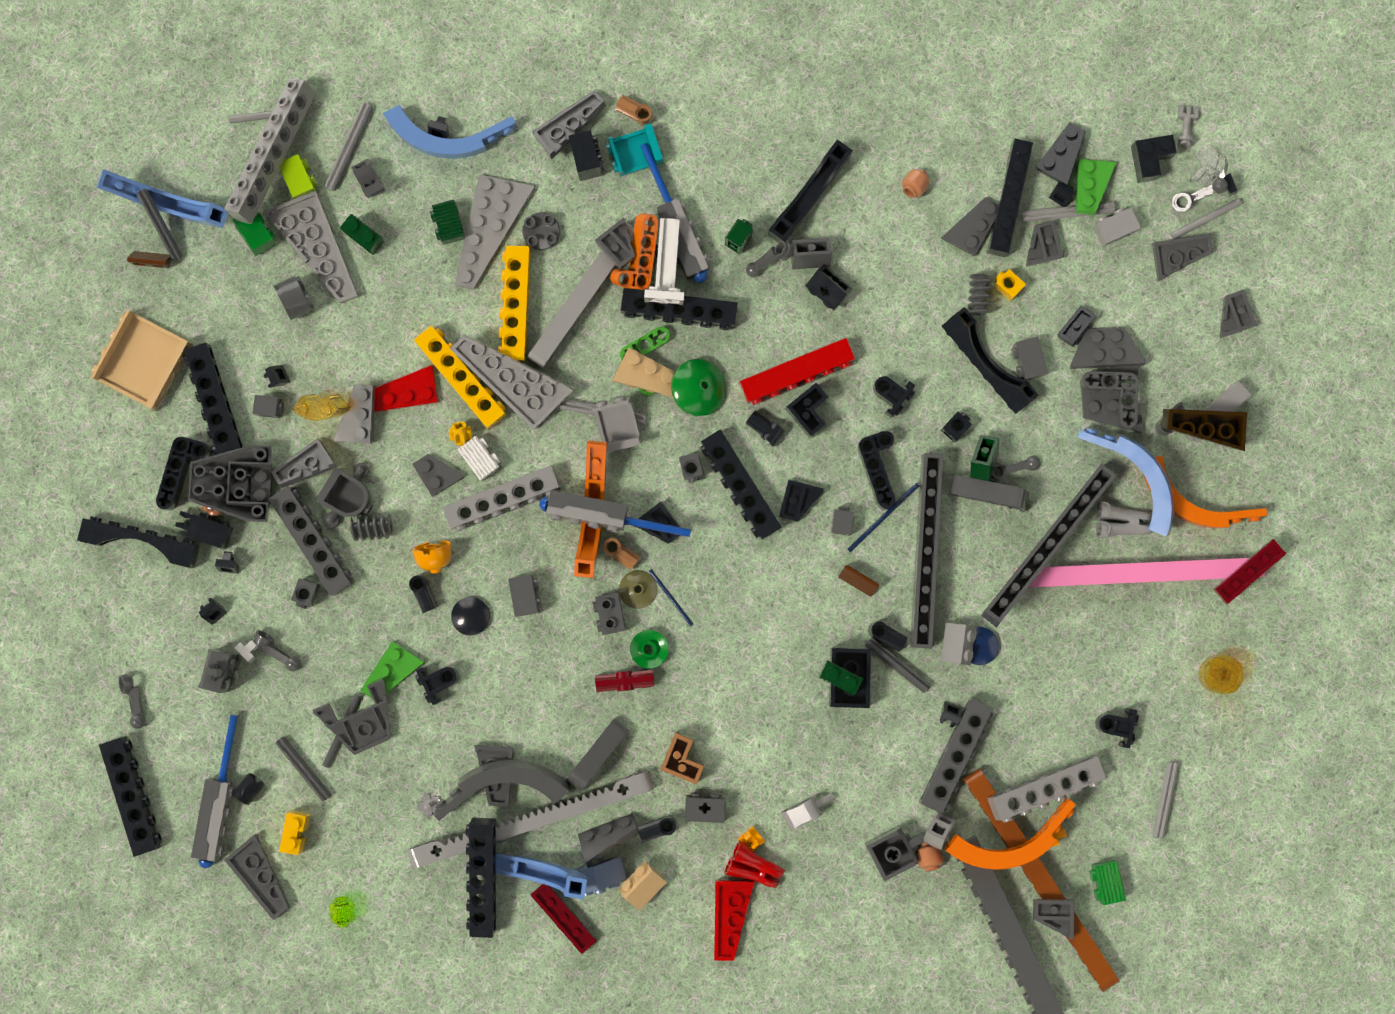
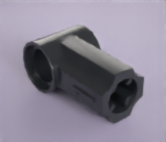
[745,410,786,447]
[409,575,438,614]
[868,621,908,652]
[637,816,677,843]

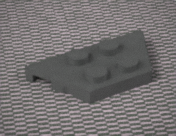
[1070,327,1146,369]

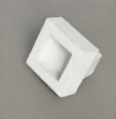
[235,640,259,663]

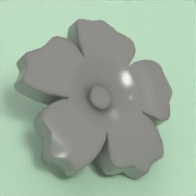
[417,793,440,818]

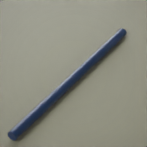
[847,483,919,552]

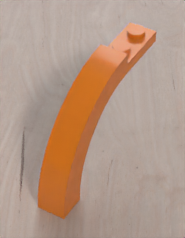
[574,441,607,578]
[1143,456,1267,529]
[943,798,1076,869]

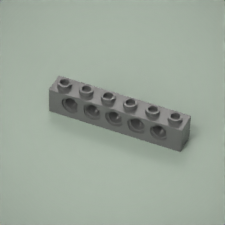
[268,486,353,596]
[919,697,994,814]

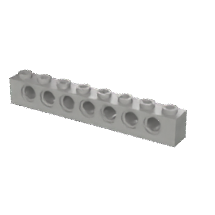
[224,78,316,224]

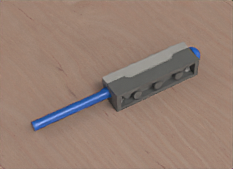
[641,143,710,283]
[539,490,691,537]
[191,714,238,868]

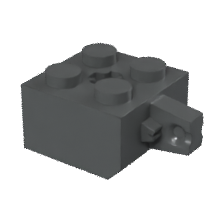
[198,649,241,693]
[864,826,924,882]

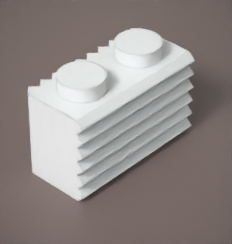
[457,436,500,481]

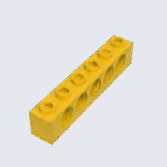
[498,245,531,363]
[414,325,506,429]

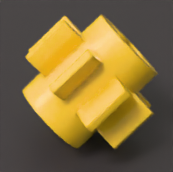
[448,422,472,446]

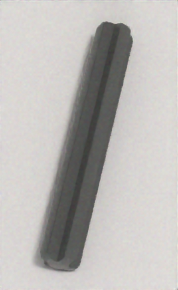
[137,189,182,261]
[866,637,930,693]
[276,737,331,801]

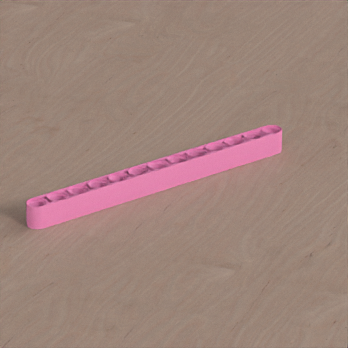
[1015,558,1265,588]

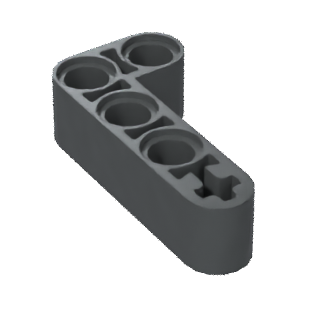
[949,475,1029,512]
[566,718,629,792]

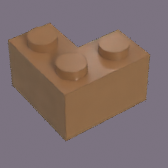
[660,732,704,785]

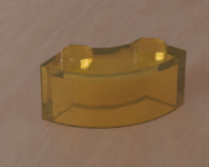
[292,394,351,421]

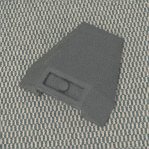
[188,445,272,522]

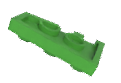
[1075,159,1116,215]
[360,641,425,699]

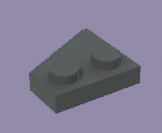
[595,218,635,270]
[1026,221,1063,267]
[1220,290,1257,339]
[412,454,464,497]
[1033,899,1074,939]

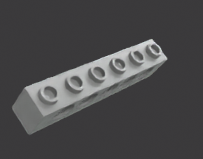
[442,466,560,531]
[987,756,1106,823]

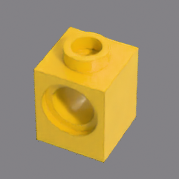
[994,269,1026,301]

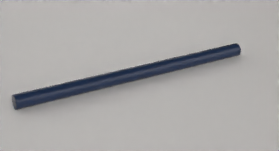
[649,569,693,626]

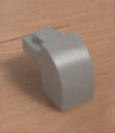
[923,813,956,851]

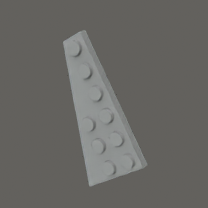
[455,174,535,290]
[263,191,359,304]
[450,334,574,430]

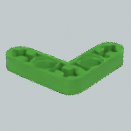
[620,326,670,397]

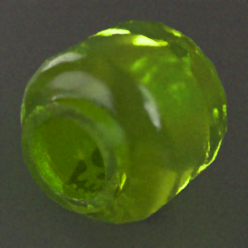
[329,896,356,927]

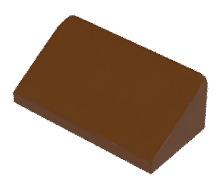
[127,251,171,268]
[838,565,879,597]

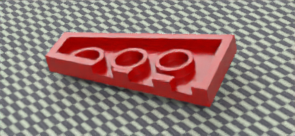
[374,365,438,412]
[714,880,754,961]

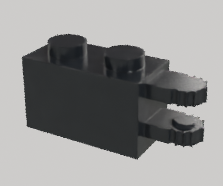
[175,511,233,549]

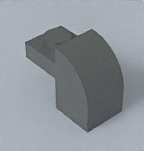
[351,159,385,198]

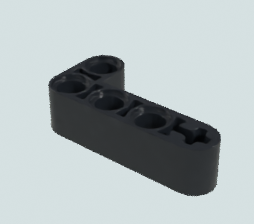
[857,431,895,510]
[156,437,213,511]

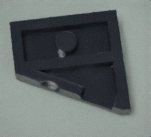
[779,480,824,522]

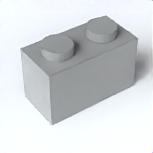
[1093,207,1141,247]
[940,623,976,665]

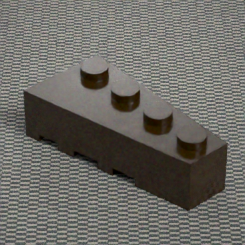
[1162,409,1247,451]

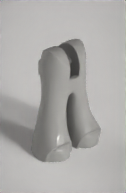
[1096,501,1152,538]

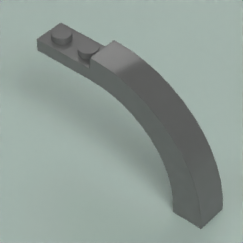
[434,760,570,821]

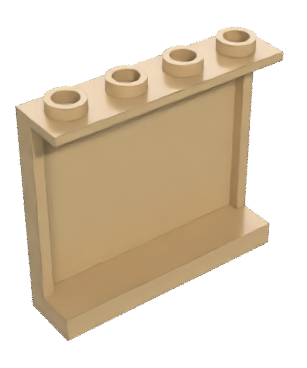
[91,310,193,411]

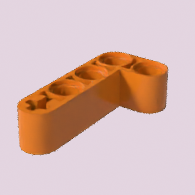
[610,213,658,290]

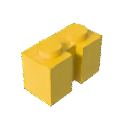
[279,811,310,855]

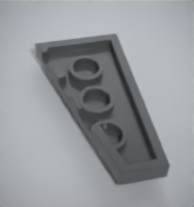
[532,90,606,159]

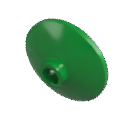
[630,630,669,669]

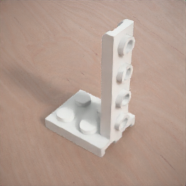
[644,218,684,305]

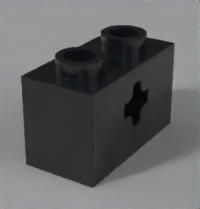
[805,264,853,311]

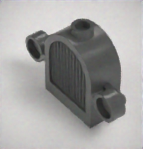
[316,463,373,528]

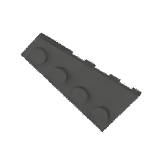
[224,834,290,920]

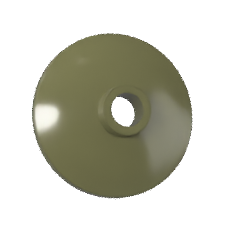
[619,570,657,609]

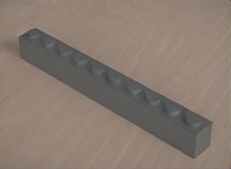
[910,453,943,649]
[981,464,1117,628]
[955,835,1064,1014]

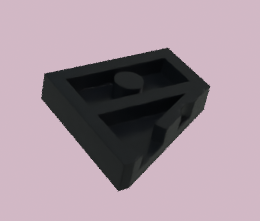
[634,501,681,544]

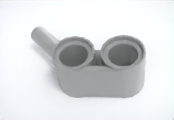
[781,793,835,830]

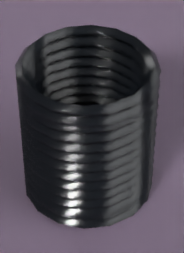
[233,773,265,805]

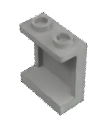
[592,396,642,453]

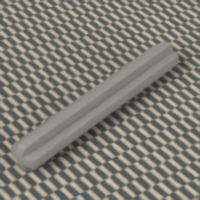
[1153,762,1179,839]

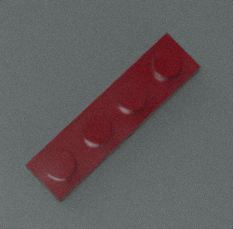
[1213,539,1286,604]
[530,884,597,954]

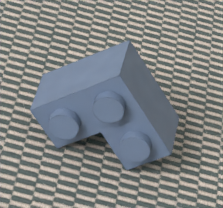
[573,857,627,896]

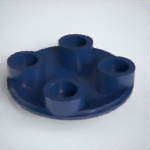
[971,627,999,665]

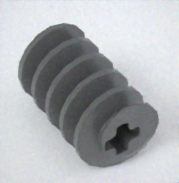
[968,274,994,315]
[350,514,392,541]

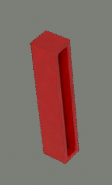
[739,338,855,406]

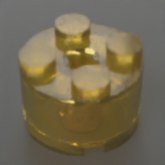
[1198,655,1243,694]

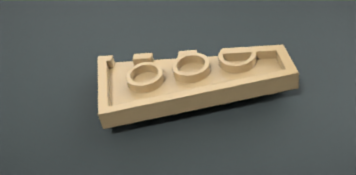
[611,348,675,398]

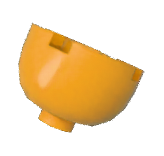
[412,540,452,573]

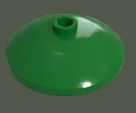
[671,359,726,416]

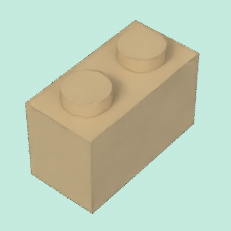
[618,861,667,911]

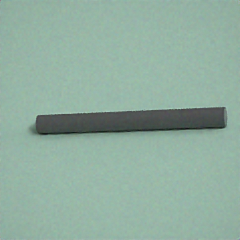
[322,694,362,768]

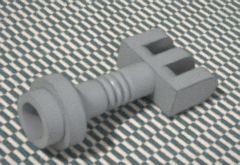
[1177,105,1199,148]

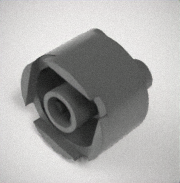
[273,276,314,320]

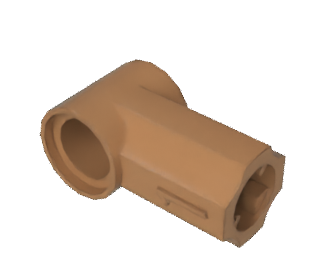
[615,95,653,126]
[603,538,640,570]

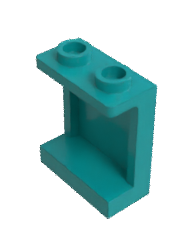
[606,123,663,177]

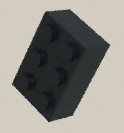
[829,648,871,708]

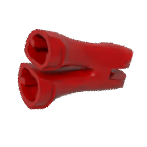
[724,841,785,888]

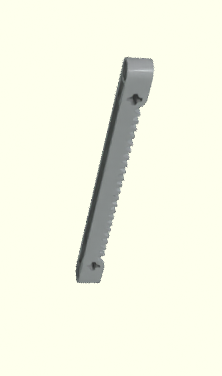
[407,770,654,869]

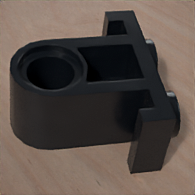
[873,376,916,418]
[415,667,459,705]
[1095,708,1139,749]

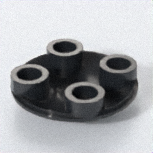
[451,597,490,636]

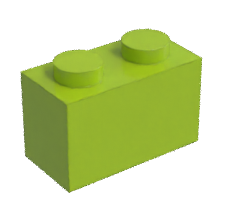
[279,154,318,199]

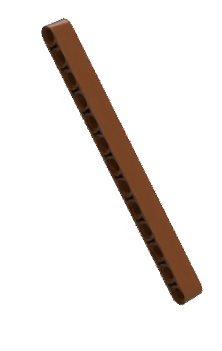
[963,768,1120,992]

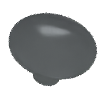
[522,212,560,250]

